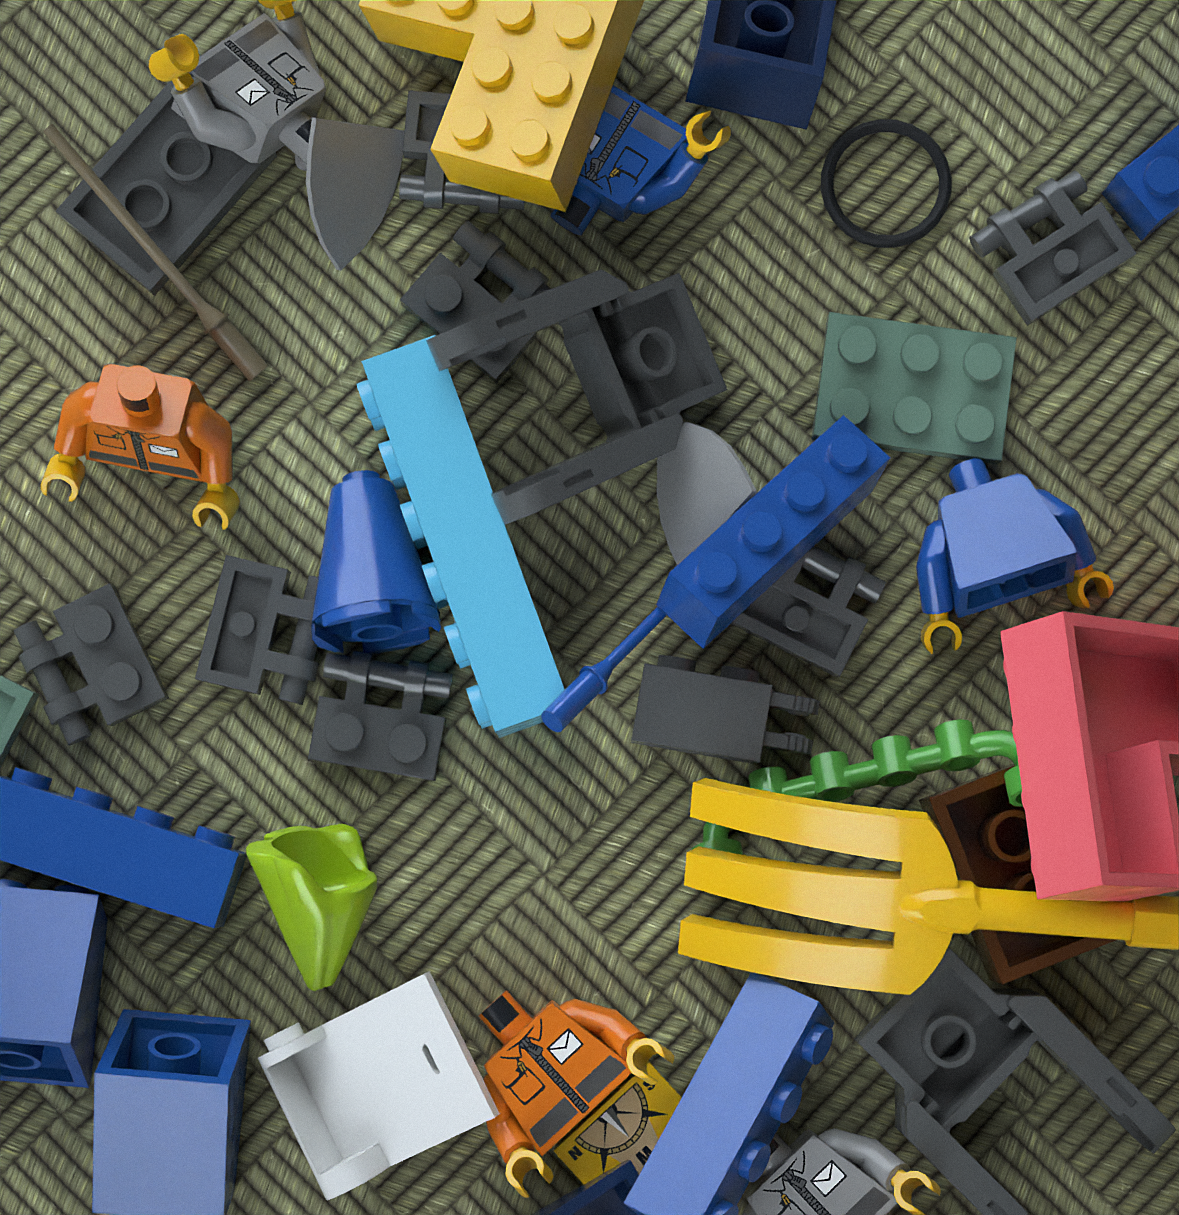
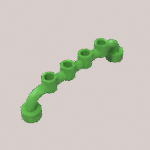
[692,719,1023,855]

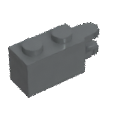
[631,655,820,764]

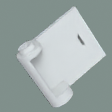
[258,971,500,1200]

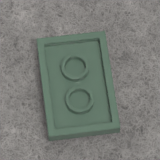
[811,312,1017,465]

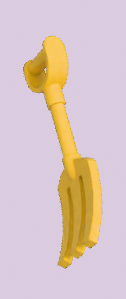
[678,778,1179,995]

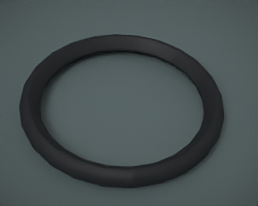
[821,119,952,248]

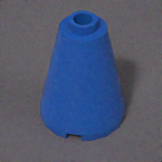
[311,470,442,653]

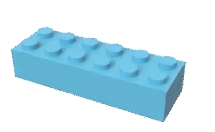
[356,335,565,738]

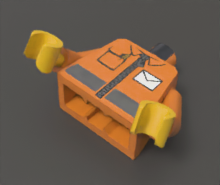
[40,364,240,530]
[478,990,674,1198]

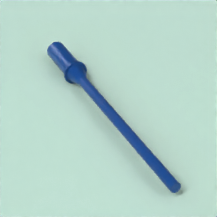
[541,606,667,732]

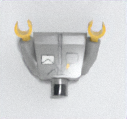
[149,0,326,164]
[742,1128,941,1215]

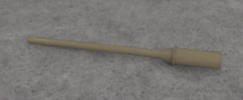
[43,124,269,382]

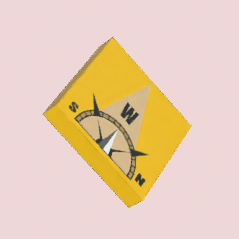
[553,1061,682,1185]

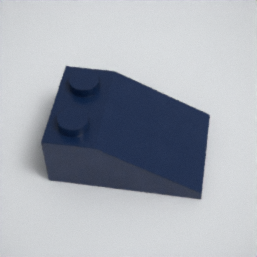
[685,0,836,130]

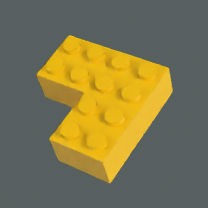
[359,0,644,212]

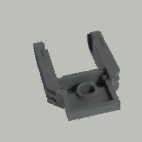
[426,269,727,524]
[854,948,1176,1215]

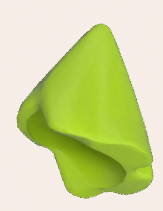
[246,824,377,991]

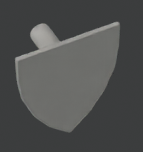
[295,117,404,271]
[657,422,757,565]

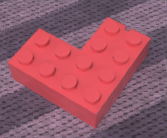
[1000,611,1179,901]

